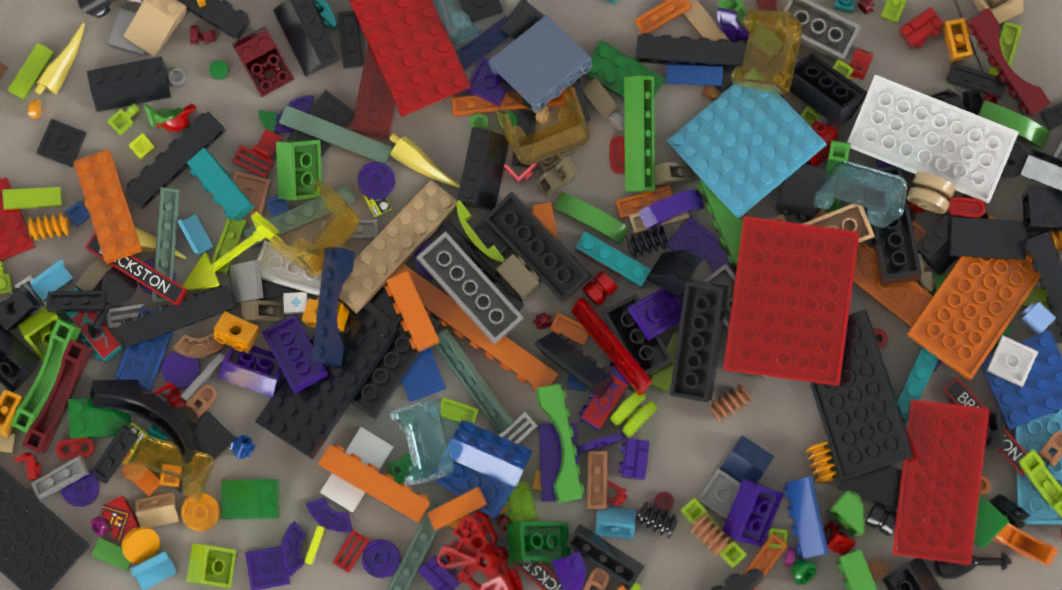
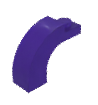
[638,189,705,229]

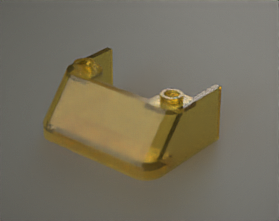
[496,86,590,165]
[271,179,359,276]

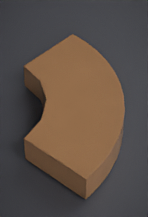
[172,332,227,358]

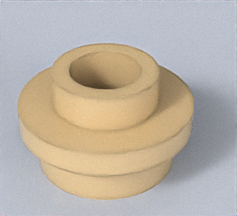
[536,106,551,125]

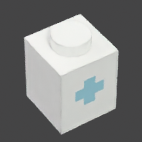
[283,292,312,315]

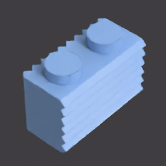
[1020,302,1055,335]

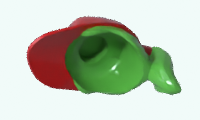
[143,104,197,133]

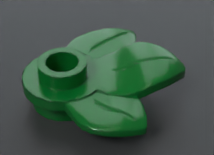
[386,454,424,486]

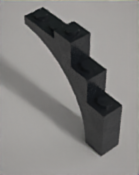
[89,380,197,463]

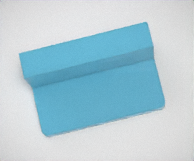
[177,214,214,257]
[30,259,73,302]
[595,507,636,540]
[130,551,177,590]

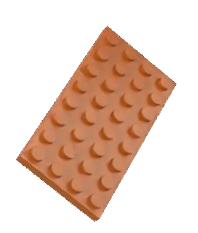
[906,214,1041,381]

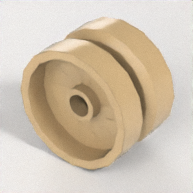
[906,172,956,214]

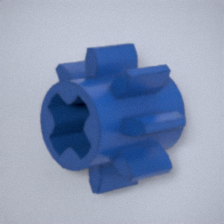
[230,435,255,459]

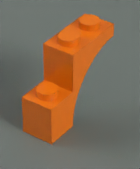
[993,523,1058,567]

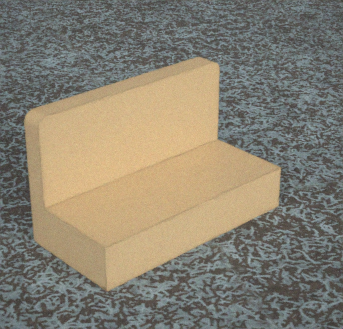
[135,492,179,528]

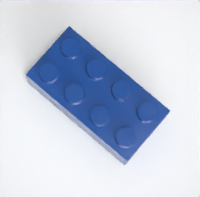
[445,420,533,488]

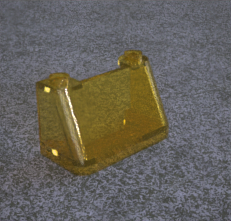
[732,9,802,95]
[123,437,214,501]

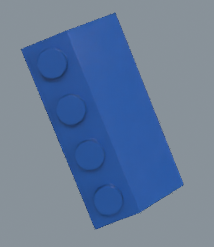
[783,476,828,559]

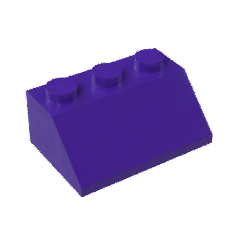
[218,346,283,398]
[722,478,784,547]

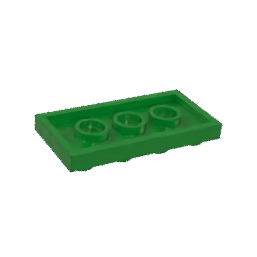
[584,40,665,99]

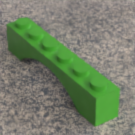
[10,319,82,433]
[535,384,584,503]

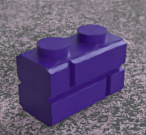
[618,438,650,481]
[418,555,462,590]

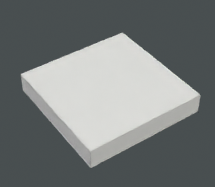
[986,336,1038,387]

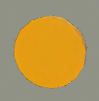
[181,493,220,531]
[122,526,160,564]

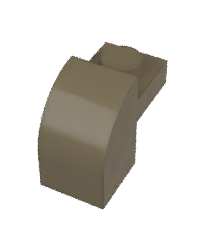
[536,156,579,197]

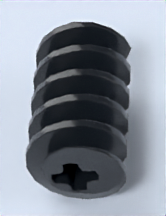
[625,225,667,258]
[635,501,678,539]

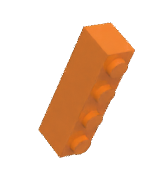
[385,271,440,352]

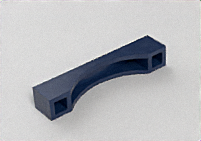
[311,247,355,366]

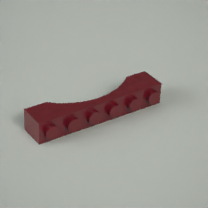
[965,8,1051,116]
[22,339,94,453]

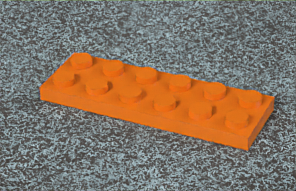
[73,149,143,264]

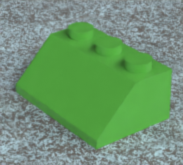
[276,140,323,200]
[826,491,864,538]

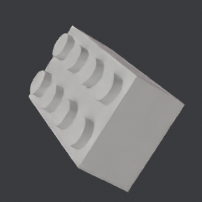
[774,0,861,62]

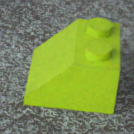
[18,306,61,362]
[186,543,237,589]

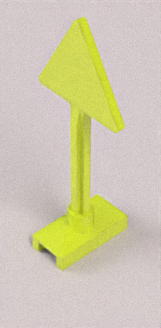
[182,212,284,292]

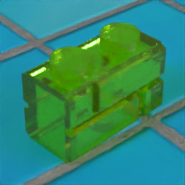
[506,480,538,522]

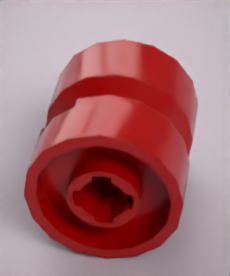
[582,270,618,307]

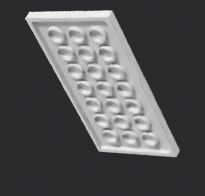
[847,75,1019,203]

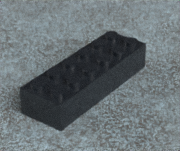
[860,166,922,285]
[483,192,593,302]
[670,280,728,402]
[351,313,441,420]

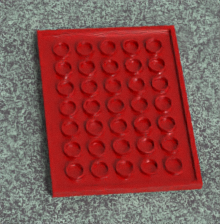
[723,216,860,386]

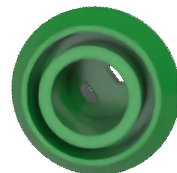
[791,559,816,585]

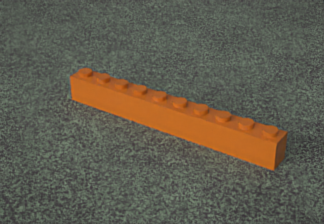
[393,264,559,392]

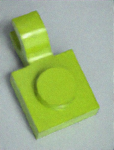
[107,104,141,136]
[0,261,13,295]

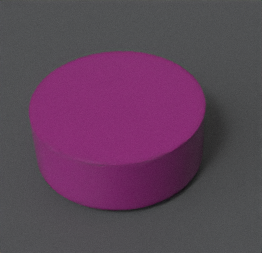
[91,516,108,537]
[784,547,796,567]

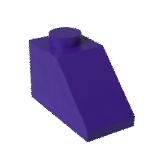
[552,551,587,590]

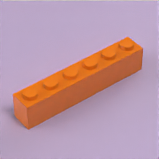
[318,443,431,523]

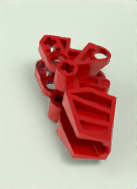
[437,512,524,590]

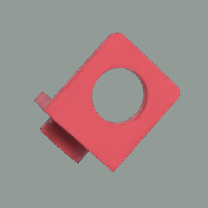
[504,162,537,184]

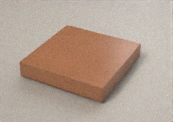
[232,171,271,215]

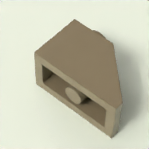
[655,162,694,186]
[241,300,286,323]

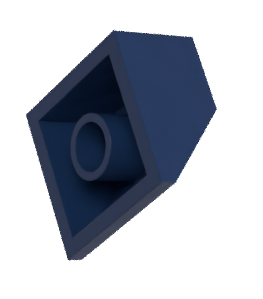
[720,435,775,483]

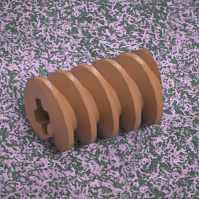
[708,384,751,423]
[690,513,731,557]

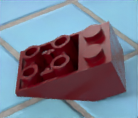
[232,26,294,97]

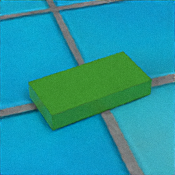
[92,538,131,571]

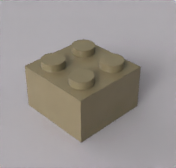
[496,254,539,303]

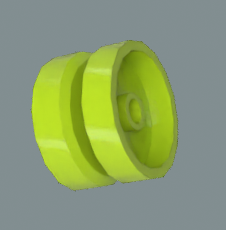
[610,391,659,438]

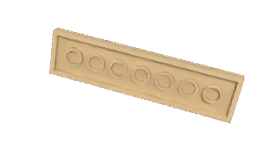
[339,180,457,314]

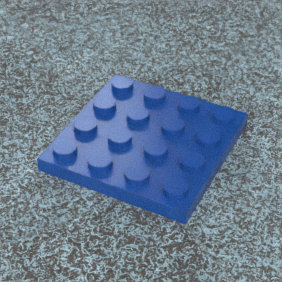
[981,330,1062,430]

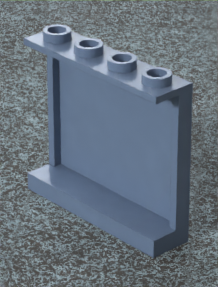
[489,15,593,113]

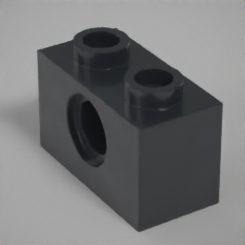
[0,288,41,331]

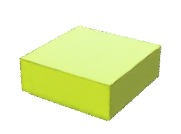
[129,133,155,160]

